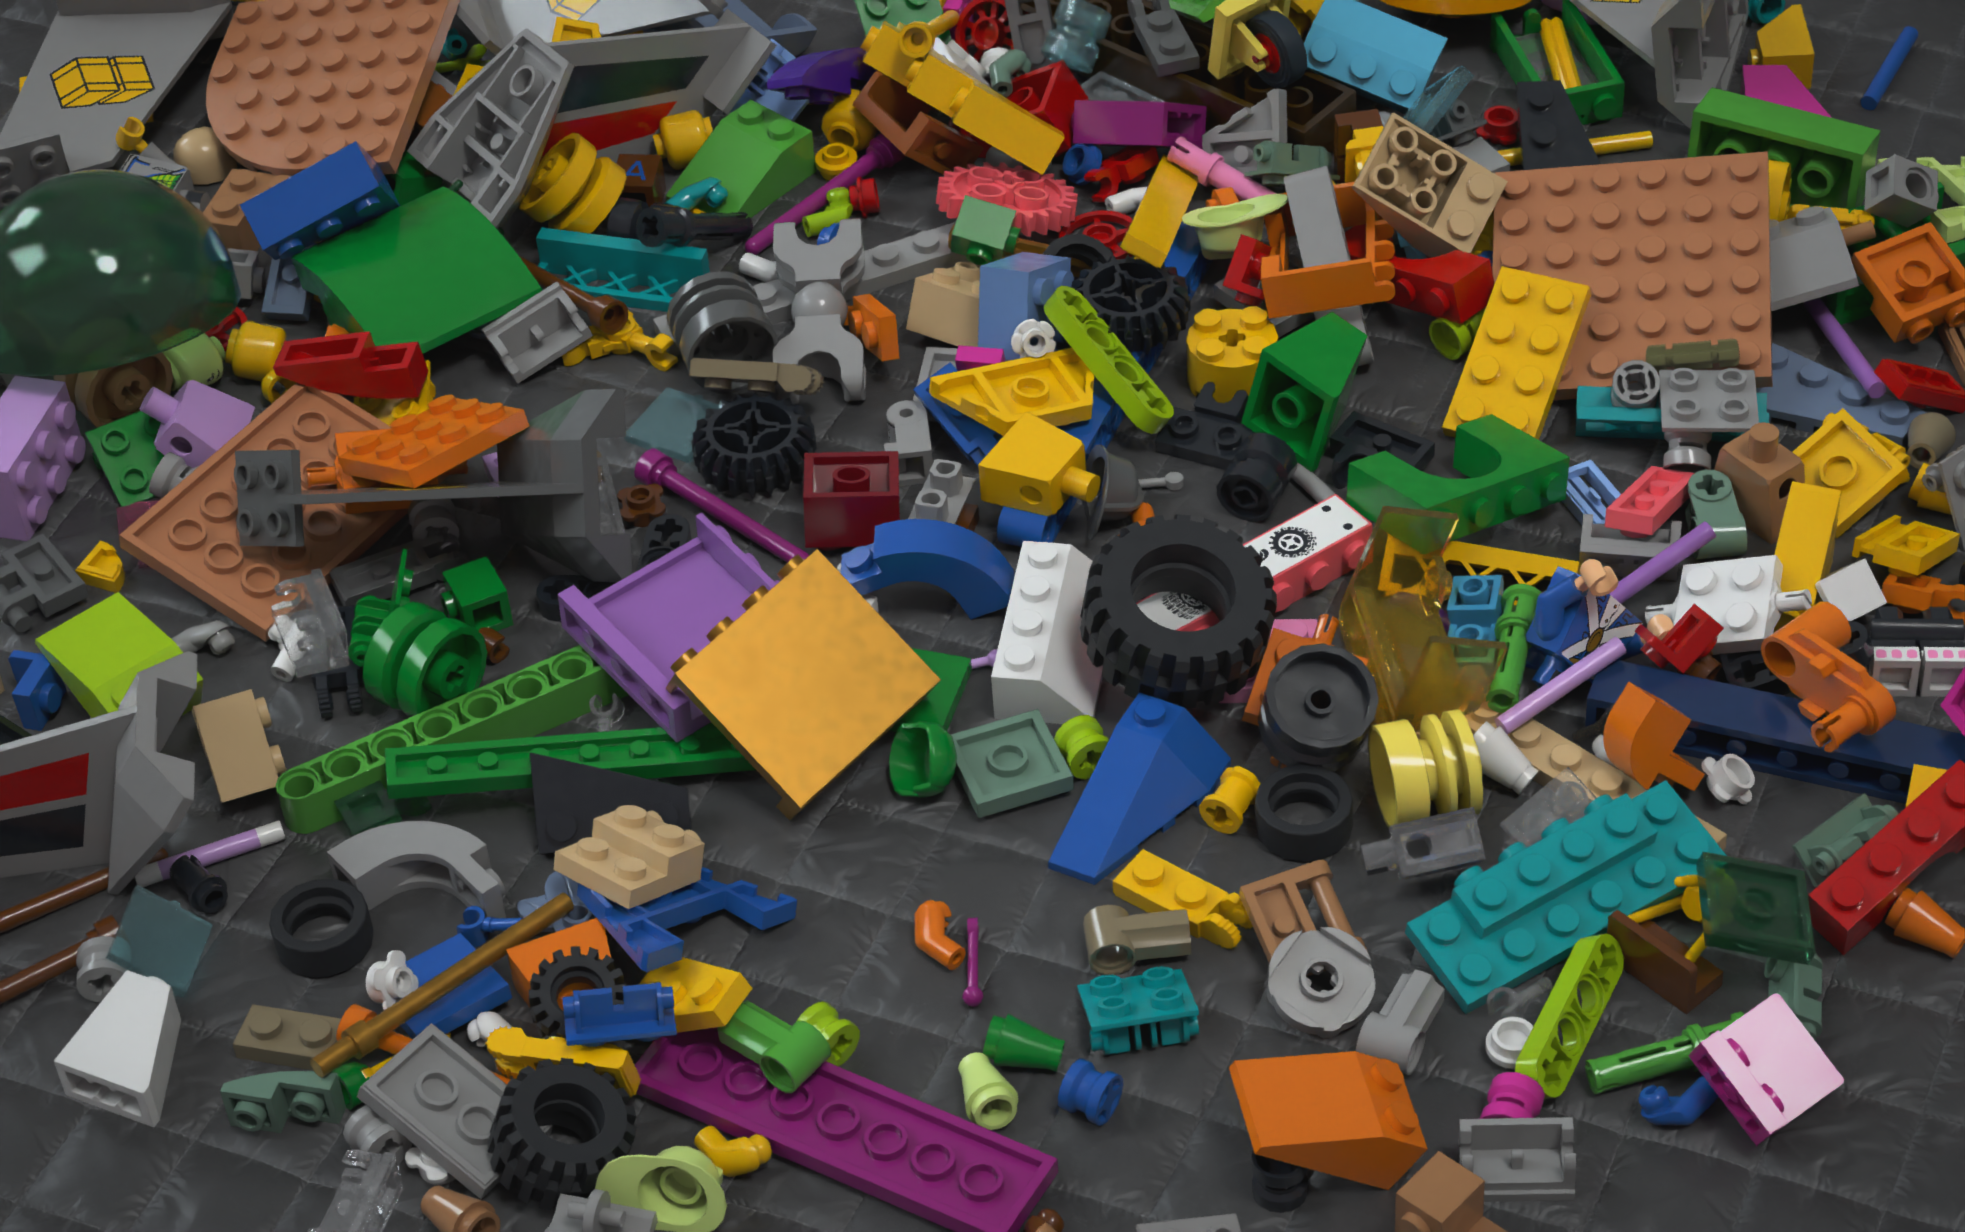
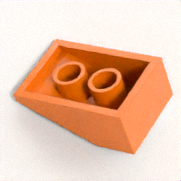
[1228,1051,1428,1190]

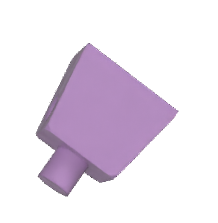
[140,380,255,468]

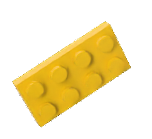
[1442,266,1591,440]

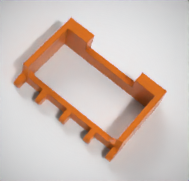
[1261,181,1395,319]

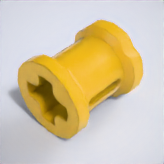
[1199,766,1261,834]

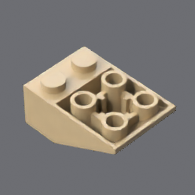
[1352,112,1508,258]
[906,262,980,347]

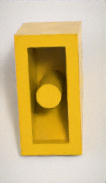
[1748,4,1815,89]

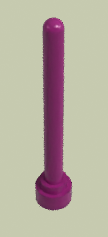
[745,133,905,255]
[634,448,809,563]

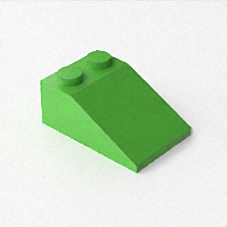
[666,100,816,218]

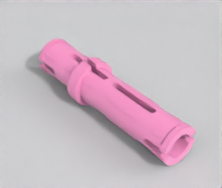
[1167,136,1277,202]

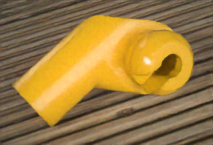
[694,1126,772,1177]

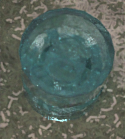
[1040,0,1113,73]

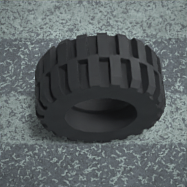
[1080,514,1277,709]

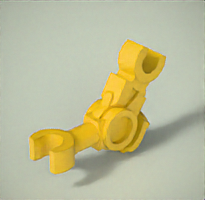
[562,310,678,371]

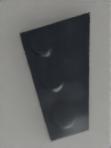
[529,752,692,854]

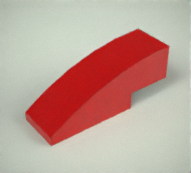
[273,331,429,399]

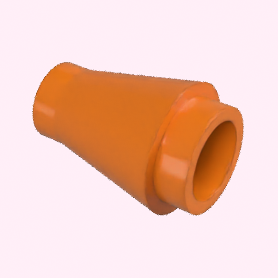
[1885,887,1965,959]

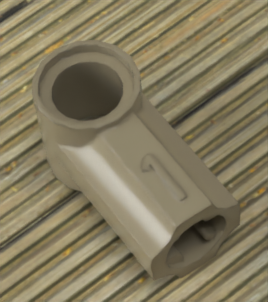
[1083,905,1191,975]

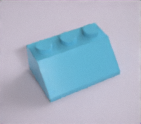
[1304,0,1448,118]

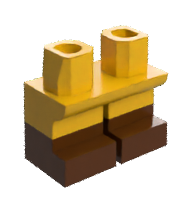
[1334,109,1384,184]

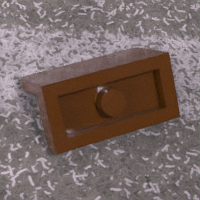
[1607,910,1724,1015]

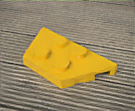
[929,348,1094,436]

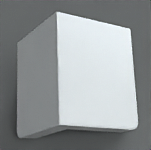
[1815,558,1887,621]

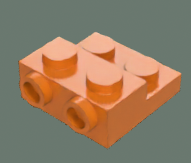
[1851,222,1965,344]

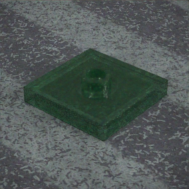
[1696,852,1816,965]

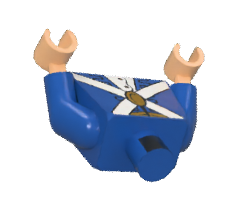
[1526,559,1674,687]

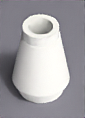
[1473,721,1539,794]

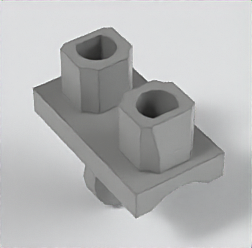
[544,1189,658,1232]

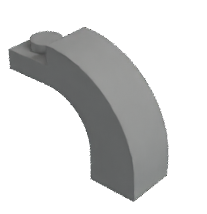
[327,821,506,918]

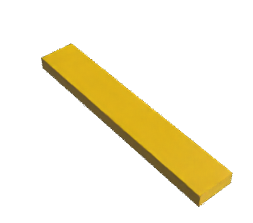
[1120,154,1199,268]

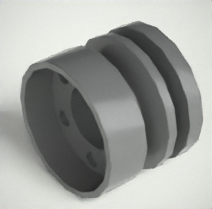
[666,272,778,393]

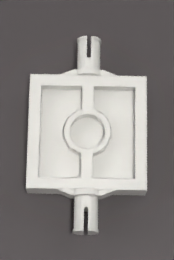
[1645,555,1812,655]

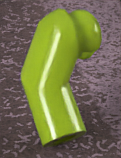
[802,187,853,237]

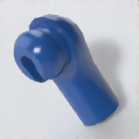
[1638,1076,1719,1125]

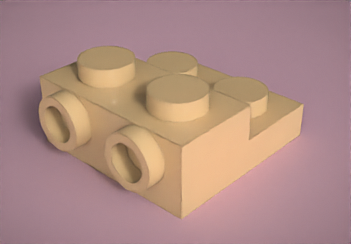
[553,805,705,909]

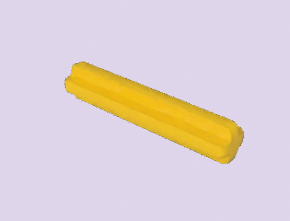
[1540,17,1582,89]

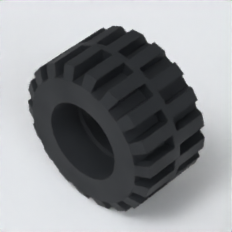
[488,1058,637,1211]

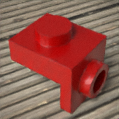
[1634,603,1724,674]

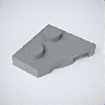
[1202,89,1287,174]

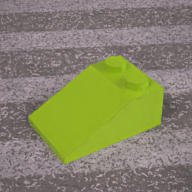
[35,592,203,718]

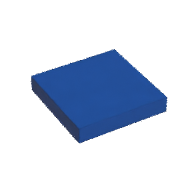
[382,933,512,1039]

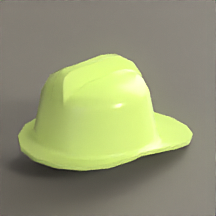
[1182,194,1288,260]
[595,1146,727,1232]

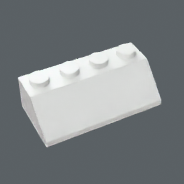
[991,541,1103,724]

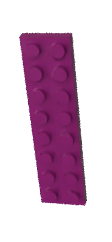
[635,1027,1059,1232]

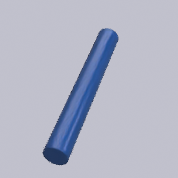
[1860,26,1919,110]

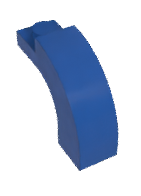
[841,519,1015,620]

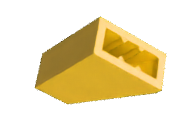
[1774,481,1842,632]

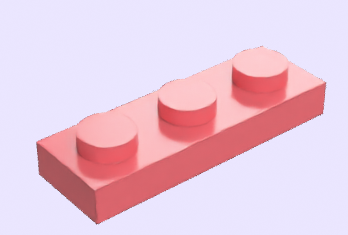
[1605,466,1695,538]

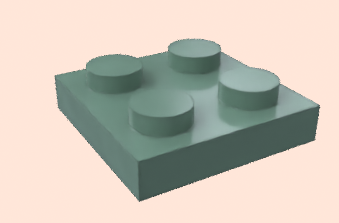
[951,709,1074,818]

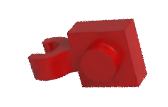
[1084,146,1160,202]

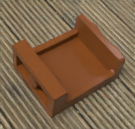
[852,71,984,175]

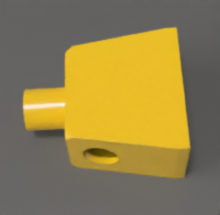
[978,412,1100,516]

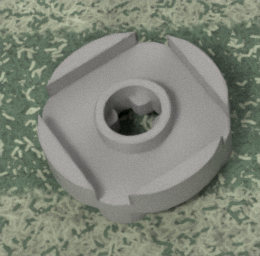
[1267,927,1375,1038]

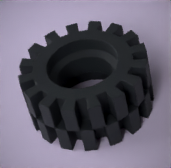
[529,946,626,1043]

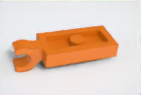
[844,294,900,362]

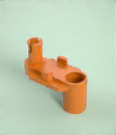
[1761,602,1896,752]

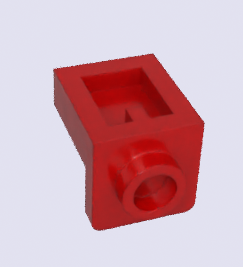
[1222,234,1272,308]

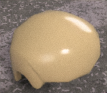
[173,126,238,185]

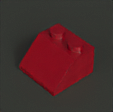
[803,451,900,551]

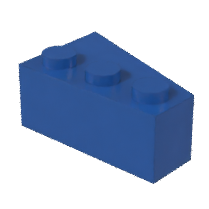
[240,141,400,260]

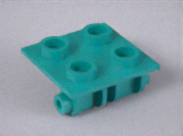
[1077,966,1199,1055]

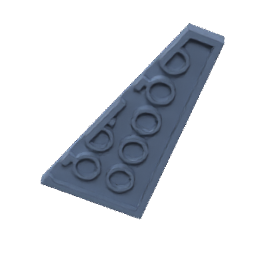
[1756,343,1927,447]

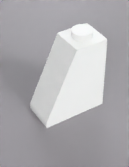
[54,970,181,1127]

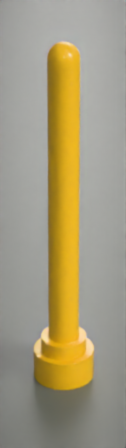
[898,10,959,58]

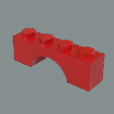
[1345,224,1495,324]
[1805,760,1965,955]

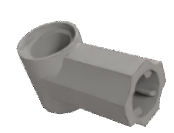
[1356,969,1445,1076]

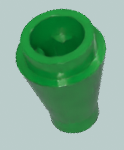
[983,1013,1065,1072]

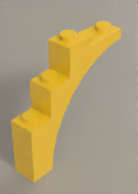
[860,21,1065,175]

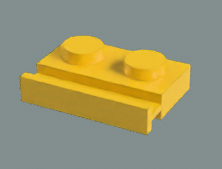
[1852,515,1960,577]

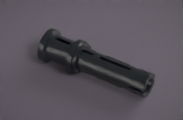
[636,207,753,248]

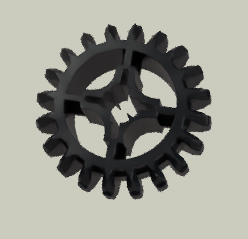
[1071,254,1191,355]
[691,392,817,499]

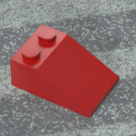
[948,60,1089,158]

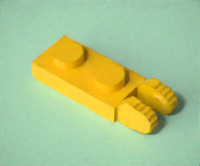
[1112,849,1253,949]
[485,1026,641,1097]

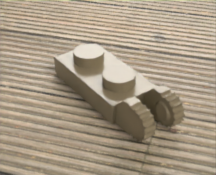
[689,358,825,396]

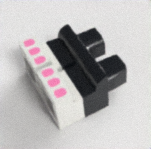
[1867,607,1965,697]

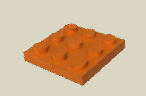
[338,394,530,489]

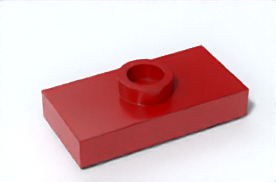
[1874,359,1965,413]

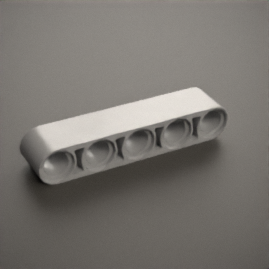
[1284,165,1374,366]

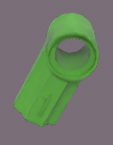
[717,1000,831,1093]

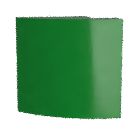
[291,186,542,354]

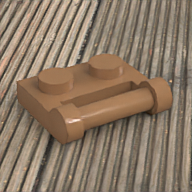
[1239,860,1368,977]

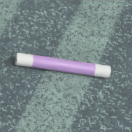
[134,820,286,889]

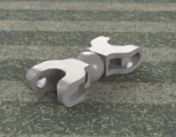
[773,218,867,404]

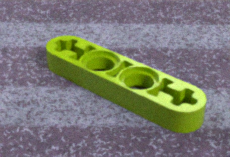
[1043,286,1174,434]
[1515,933,1624,1099]

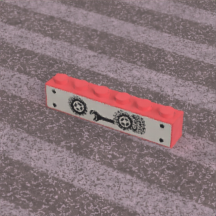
[1136,494,1373,631]

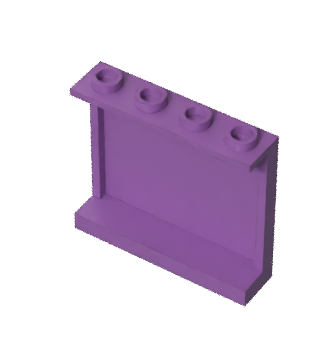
[558,512,780,742]

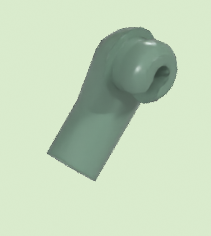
[989,49,1031,98]

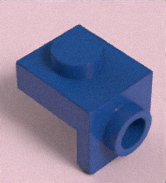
[8,650,67,731]

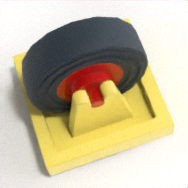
[1208,0,1307,88]

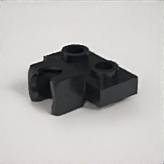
[1155,382,1255,470]
[1330,411,1435,489]

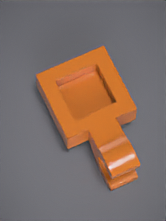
[1882,573,1965,625]

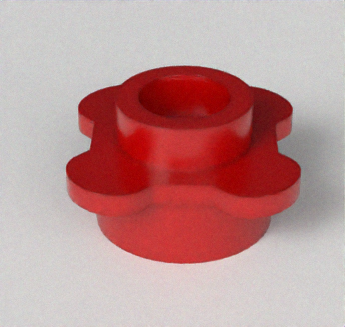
[1476,106,1519,145]

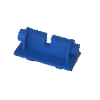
[562,982,677,1047]

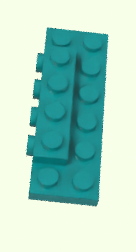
[1405,780,1729,1015]

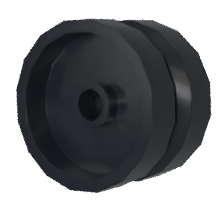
[1258,643,1379,772]

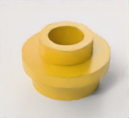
[815,143,858,181]

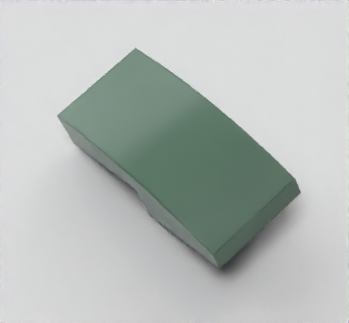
[220,1071,346,1133]

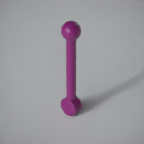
[962,917,983,1007]

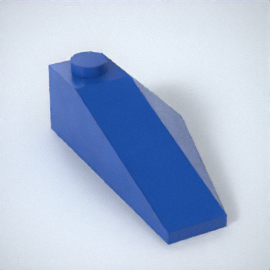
[1048,692,1231,885]

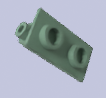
[1244,140,1340,187]
[1792,793,1898,888]
[1764,931,1823,1041]

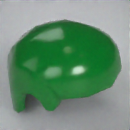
[889,721,957,798]

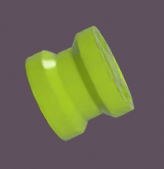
[1054,715,1109,779]
[796,1001,860,1067]

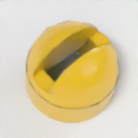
[261,369,296,404]

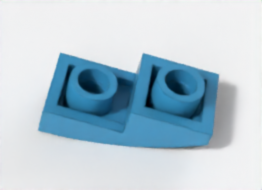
[1443,575,1504,673]

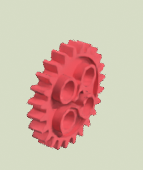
[936,162,1078,237]

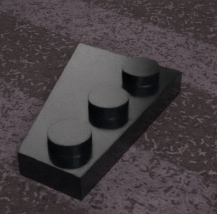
[1516,80,1601,170]

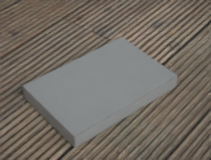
[357,1023,554,1199]

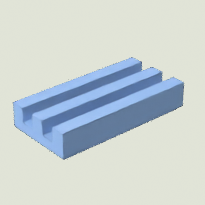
[1562,460,1621,525]

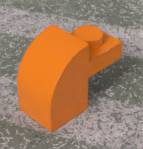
[1603,682,1705,791]

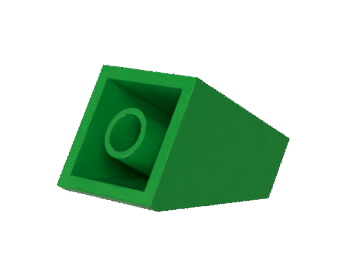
[1241,312,1368,472]

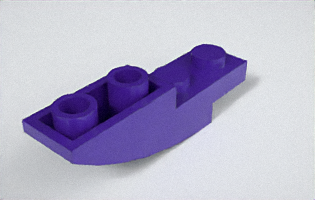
[767,47,878,105]

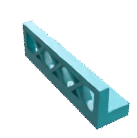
[536,227,710,312]
[1575,386,1769,442]

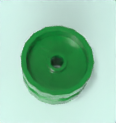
[363,601,487,717]

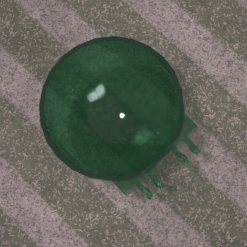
[0,169,242,376]

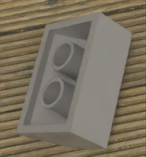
[1770,206,1859,311]

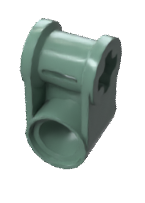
[1685,469,1747,560]

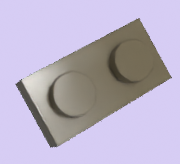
[233,1004,341,1071]

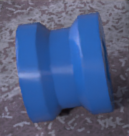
[1058,1058,1123,1126]

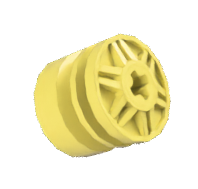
[1368,709,1483,831]

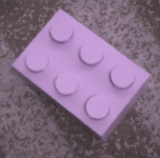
[0,375,86,541]

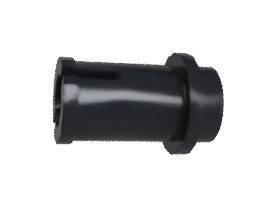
[169,855,228,913]

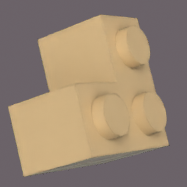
[192,689,286,803]

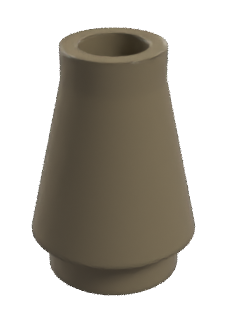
[1907,412,1956,469]

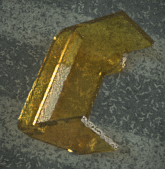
[1339,506,1508,733]

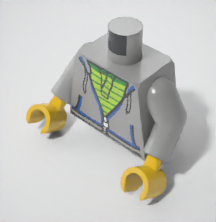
[75,117,211,239]

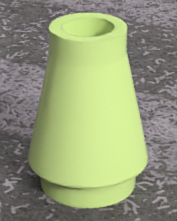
[958,1052,1018,1130]

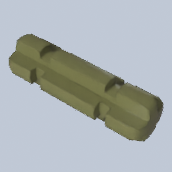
[1646,338,1740,373]

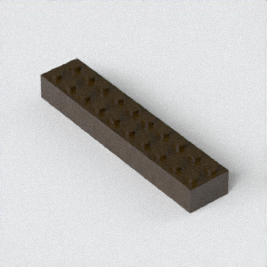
[974,0,1356,160]

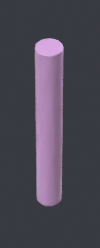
[1495,637,1626,735]

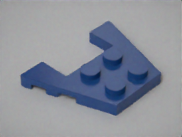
[577,867,797,972]

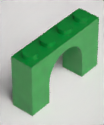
[1346,414,1570,551]

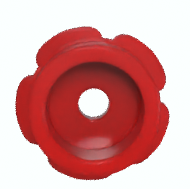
[849,176,880,218]

